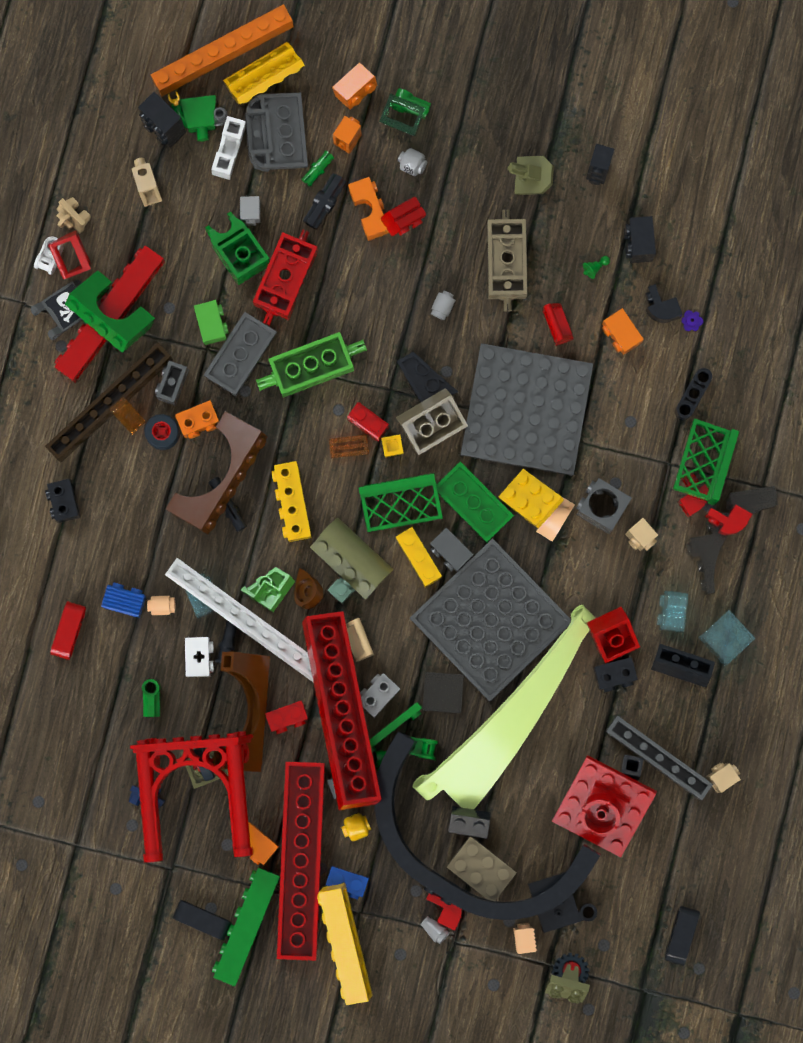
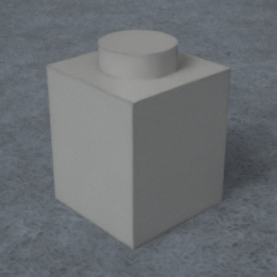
[240,196,261,226]

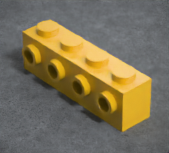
[271,461,312,542]

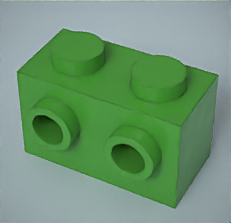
[194,300,229,345]

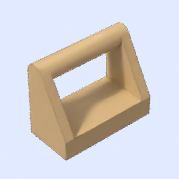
[346,618,374,662]

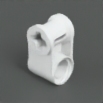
[34,236,64,275]

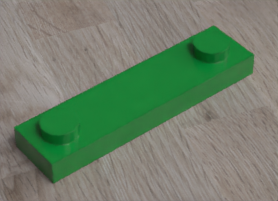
[370,702,423,753]

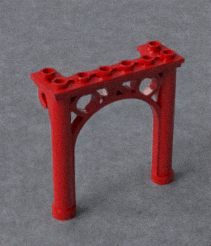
[130,731,253,862]

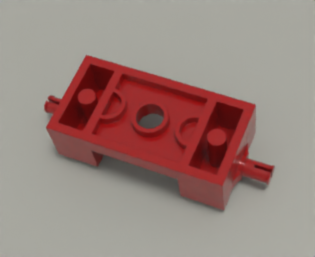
[253,230,318,326]

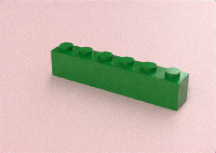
[212,867,280,987]

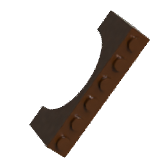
[166,411,268,535]
[213,652,270,772]

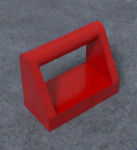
[48,230,92,279]
[542,303,574,346]

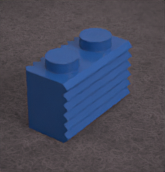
[101,583,146,618]

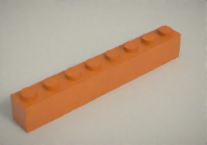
[150,4,294,97]

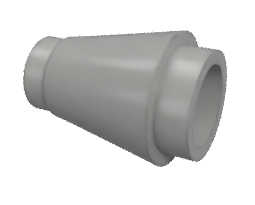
[421,916,450,944]

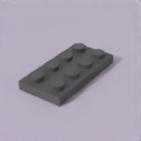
[204,312,277,396]

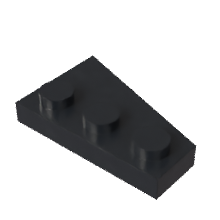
[397,352,458,403]

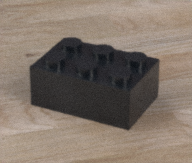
[138,92,186,148]

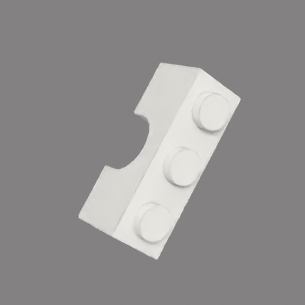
[211,116,246,180]

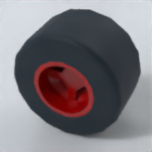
[144,414,180,450]

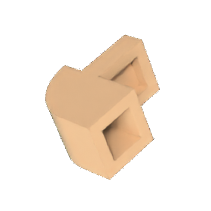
[536,497,575,542]

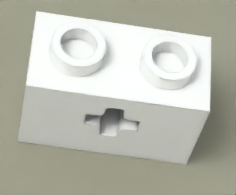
[185,637,214,677]

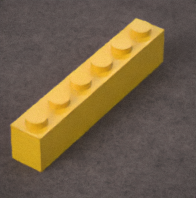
[317,883,372,1005]

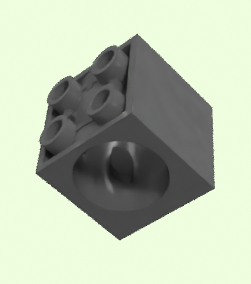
[576,478,632,534]

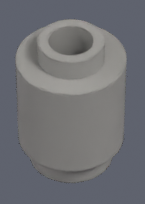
[431,291,456,320]

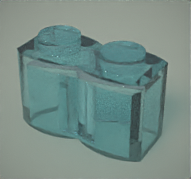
[657,591,688,633]

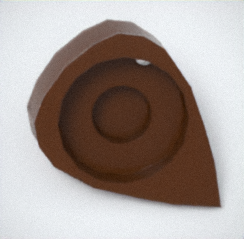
[294,568,323,610]

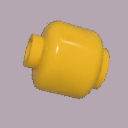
[341,813,371,841]

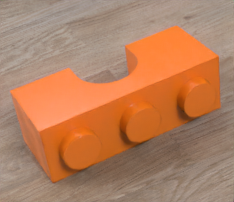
[348,177,389,241]

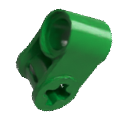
[410,737,439,760]

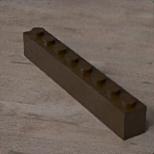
[45,342,173,463]

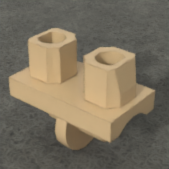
[57,197,91,234]

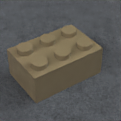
[396,388,468,455]
[446,836,517,901]

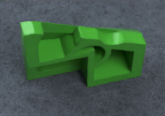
[241,567,295,612]

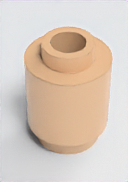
[147,596,176,615]

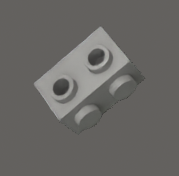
[360,673,400,718]

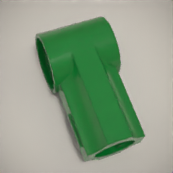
[391,88,431,119]
[142,679,161,717]

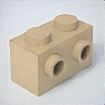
[625,518,658,551]
[706,762,741,793]

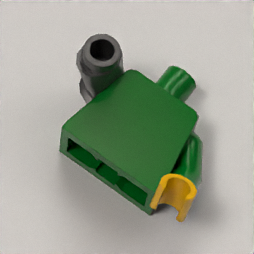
[168,91,228,142]

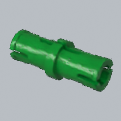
[301,150,335,187]

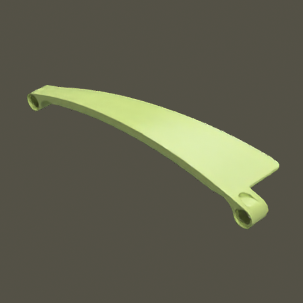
[413,605,595,809]

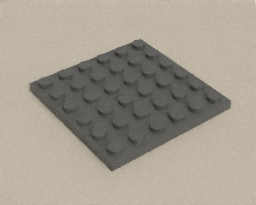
[460,343,593,476]
[409,538,571,702]

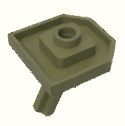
[507,156,554,195]

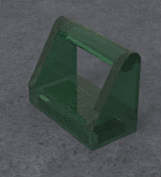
[379,94,426,137]

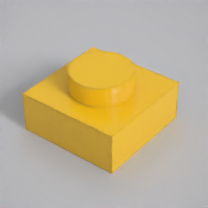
[381,435,404,457]

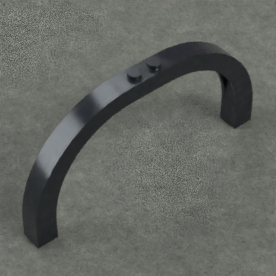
[375,731,601,920]

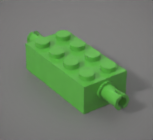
[256,332,367,398]

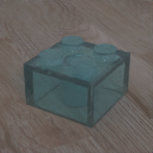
[698,610,756,666]

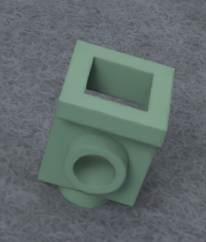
[328,578,355,605]

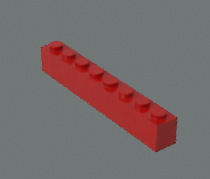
[55,245,165,383]

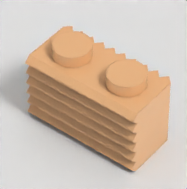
[513,923,537,954]

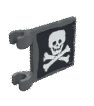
[30,281,83,340]

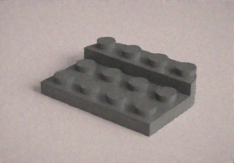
[245,93,308,172]

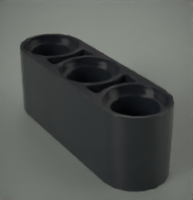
[675,368,712,421]
[172,900,232,940]
[665,906,700,966]

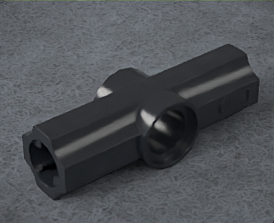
[303,173,347,230]

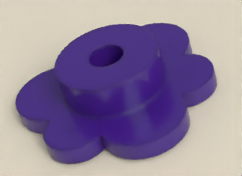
[681,310,703,331]

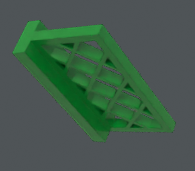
[673,418,739,506]
[358,473,443,532]

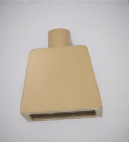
[132,158,162,207]

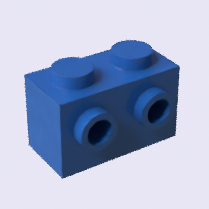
[326,866,369,899]

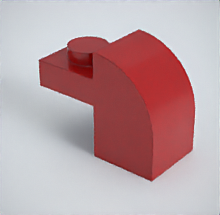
[678,471,708,518]
[705,505,752,535]
[426,893,462,931]

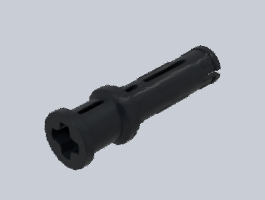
[215,620,237,664]

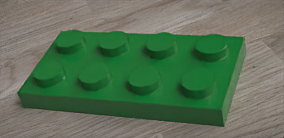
[437,461,514,543]

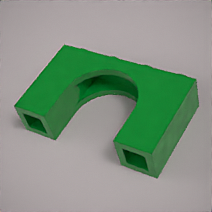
[65,270,155,353]

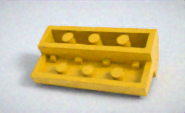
[223,42,305,104]

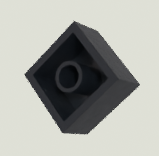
[624,216,656,263]

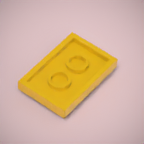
[498,469,564,529]

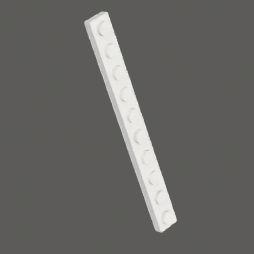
[165,558,314,683]

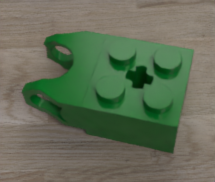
[205,211,270,286]

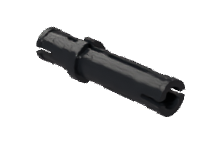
[208,477,247,532]

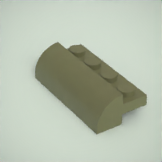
[310,518,394,600]

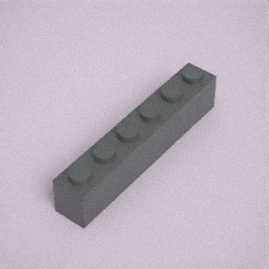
[605,716,713,800]

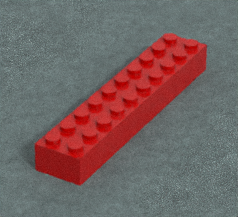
[302,611,381,810]
[277,762,325,961]

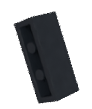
[586,143,614,185]
[651,644,715,688]

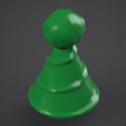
[583,256,610,279]

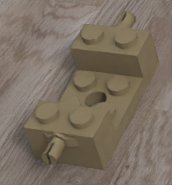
[487,210,527,312]

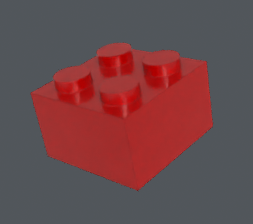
[587,607,640,664]

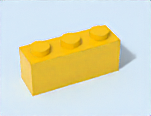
[396,527,442,588]

